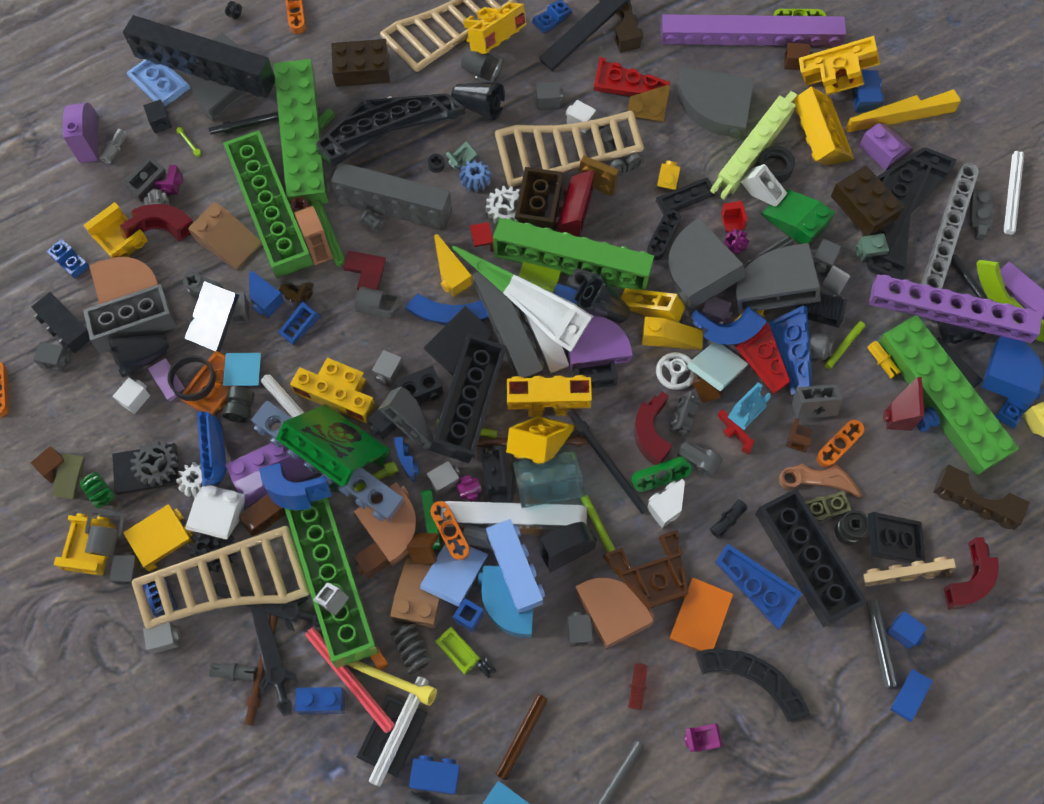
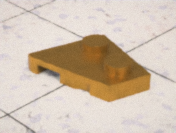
[628,85,670,123]

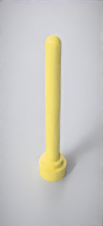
[346,661,437,706]

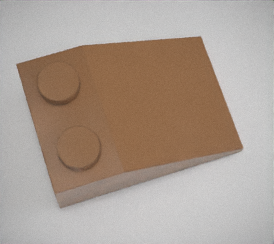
[188,201,262,271]
[390,557,442,629]

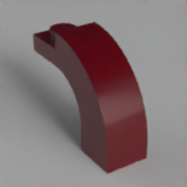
[119,204,193,242]
[634,391,672,465]
[943,537,999,610]

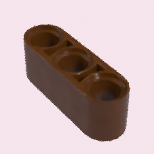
[239,494,286,536]

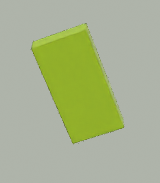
[435,626,481,675]

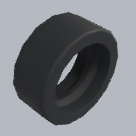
[757,146,795,183]

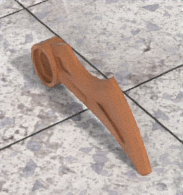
[779,464,862,498]

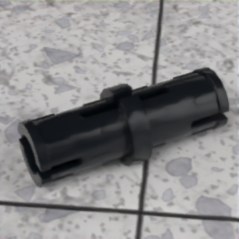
[710,499,748,539]

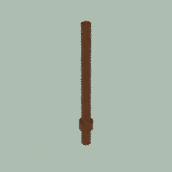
[244,592,278,726]

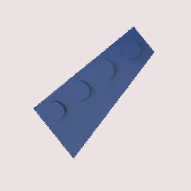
[769,305,813,396]
[715,543,802,630]

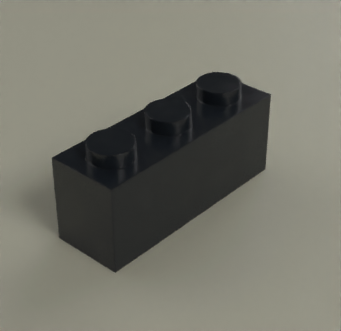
[31,292,90,353]

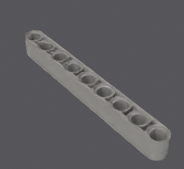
[916,163,979,304]

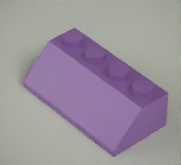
[225,443,320,508]

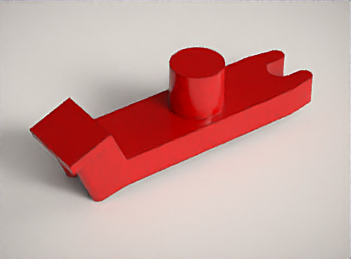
[717,409,755,455]

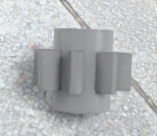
[144,189,170,205]

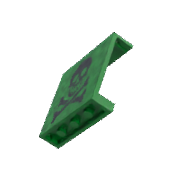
[276,404,390,487]

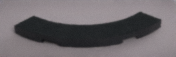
[695,648,811,722]

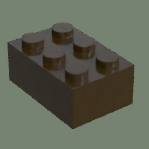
[331,39,390,87]
[831,165,904,236]

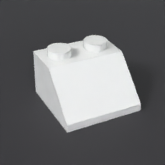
[186,485,245,540]

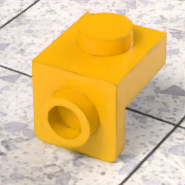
[657,161,680,190]

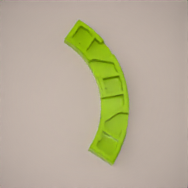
[976,260,1044,342]

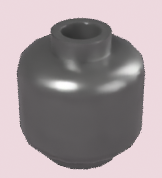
[809,332,834,360]

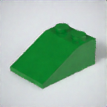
[761,189,835,246]

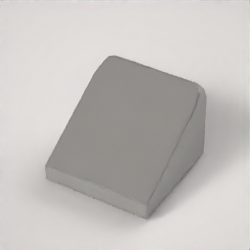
[822,265,850,294]
[314,582,348,615]

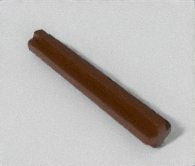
[496,694,547,780]

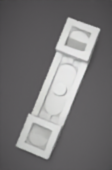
[521,310,569,374]

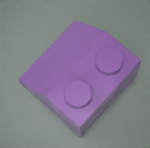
[859,123,913,171]

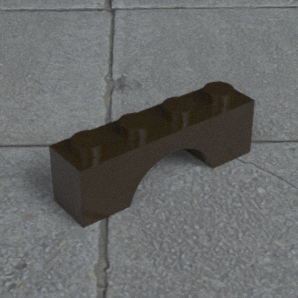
[599,0,643,53]
[933,464,1030,530]

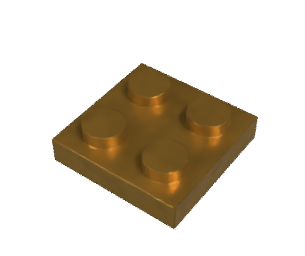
[579,155,619,196]

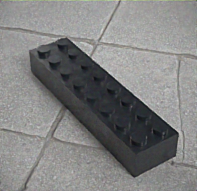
[123,15,275,98]

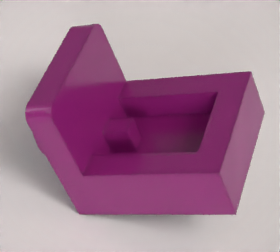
[154,165,183,196]
[684,723,723,752]

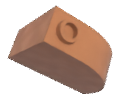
[294,206,333,265]
[89,257,160,304]
[354,482,418,567]
[575,578,655,649]

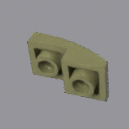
[52,453,85,499]
[805,491,852,522]

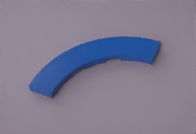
[405,293,513,325]

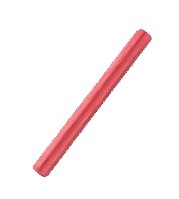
[305,627,395,733]

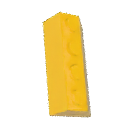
[793,86,855,166]

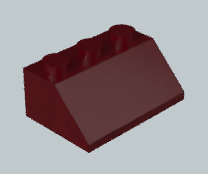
[554,170,595,237]

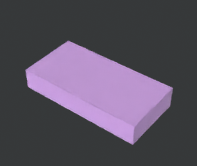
[148,358,185,402]

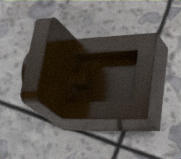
[279,282,314,303]

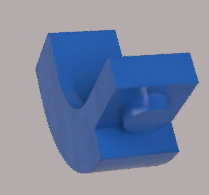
[691,306,767,345]
[259,463,332,510]

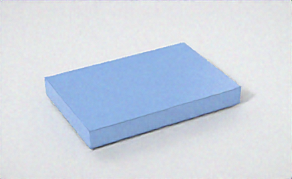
[127,60,190,107]
[420,540,488,607]

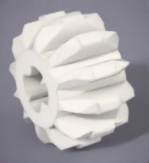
[176,462,203,498]

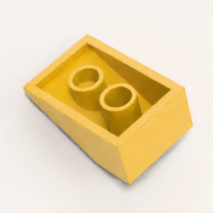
[506,416,575,464]

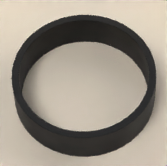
[168,355,216,401]

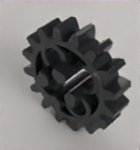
[188,533,237,573]

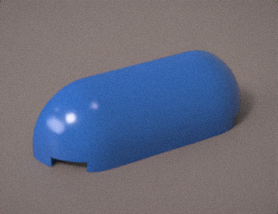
[197,411,227,487]

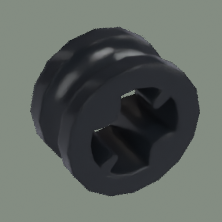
[225,1,242,20]
[428,154,445,173]
[476,656,497,679]

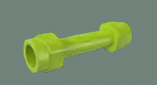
[355,461,399,492]

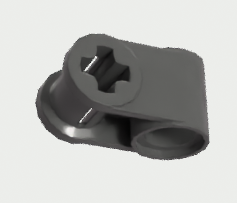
[183,272,224,299]

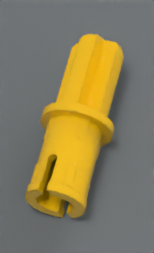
[867,341,901,379]

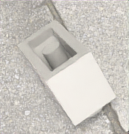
[740,164,787,206]

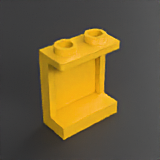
[83,202,148,258]
[123,504,194,572]
[54,513,116,576]

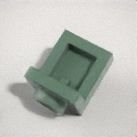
[446,141,480,170]
[855,234,889,263]

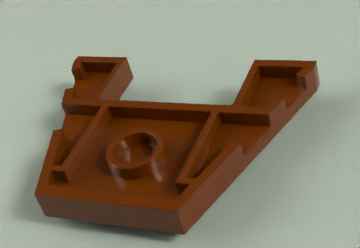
[603,530,688,610]

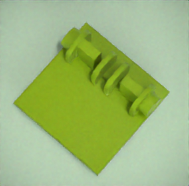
[519,262,561,293]

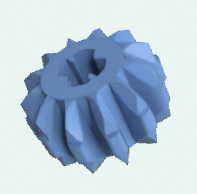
[459,159,492,193]

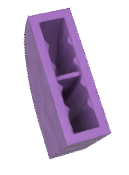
[63,103,98,163]
[568,315,633,370]

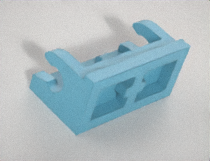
[728,382,771,430]

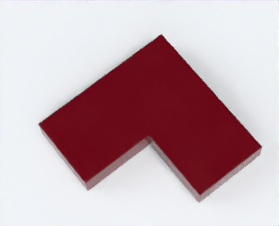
[343,250,386,291]

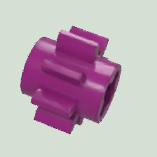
[724,229,750,255]
[457,475,482,502]

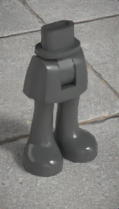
[599,116,644,177]

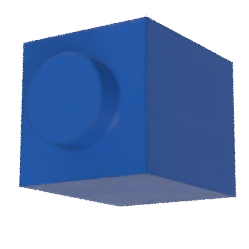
[453,598,484,633]
[886,611,927,649]

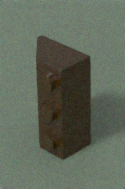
[515,167,563,231]

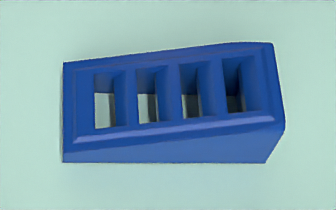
[278,301,321,345]
[143,577,178,617]

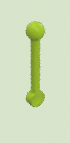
[176,127,201,157]

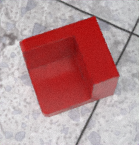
[721,201,748,233]
[470,222,494,251]

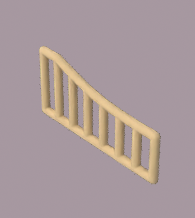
[380,0,518,72]
[495,111,644,187]
[132,526,310,629]

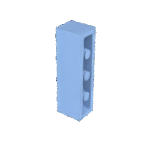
[486,519,545,614]

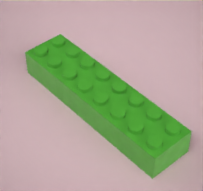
[274,59,329,208]
[223,130,313,279]
[493,218,654,290]
[879,315,1019,476]
[285,497,379,669]

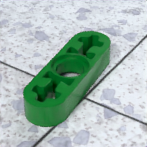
[631,457,692,492]
[421,489,441,550]

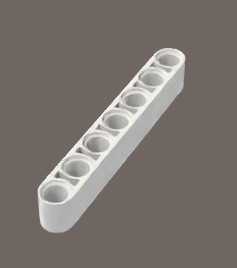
[440,501,587,530]

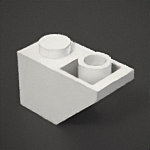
[647,479,685,529]

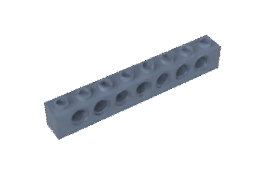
[251,400,405,522]

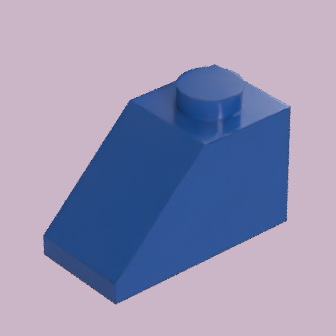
[249,271,284,318]

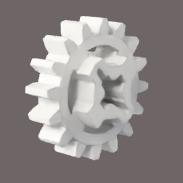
[486,186,520,223]

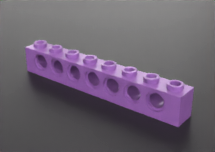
[869,274,1042,343]

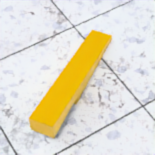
[846,89,961,133]

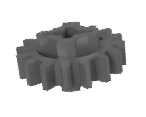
[130,440,179,487]

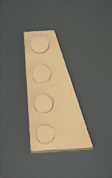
[863,557,956,587]

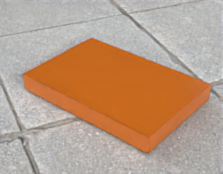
[179,351,239,416]
[669,577,733,651]

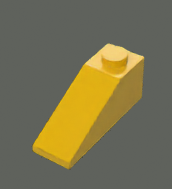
[434,234,472,297]
[621,288,685,323]
[642,317,703,350]

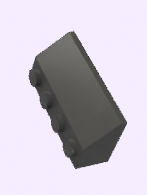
[83,284,177,354]

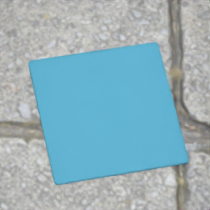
[223,353,261,386]

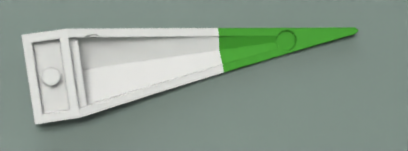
[452,246,593,352]

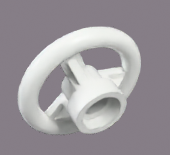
[656,352,696,390]

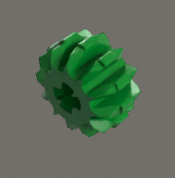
[80,472,114,509]

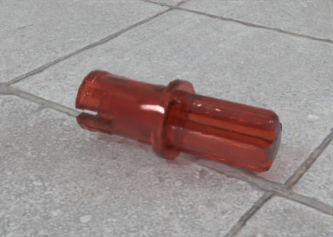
[628,663,648,710]

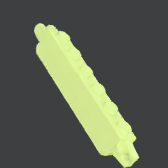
[710,91,797,200]

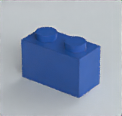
[852,70,884,113]
[295,687,345,715]
[409,755,460,795]

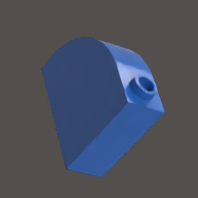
[981,336,1043,406]

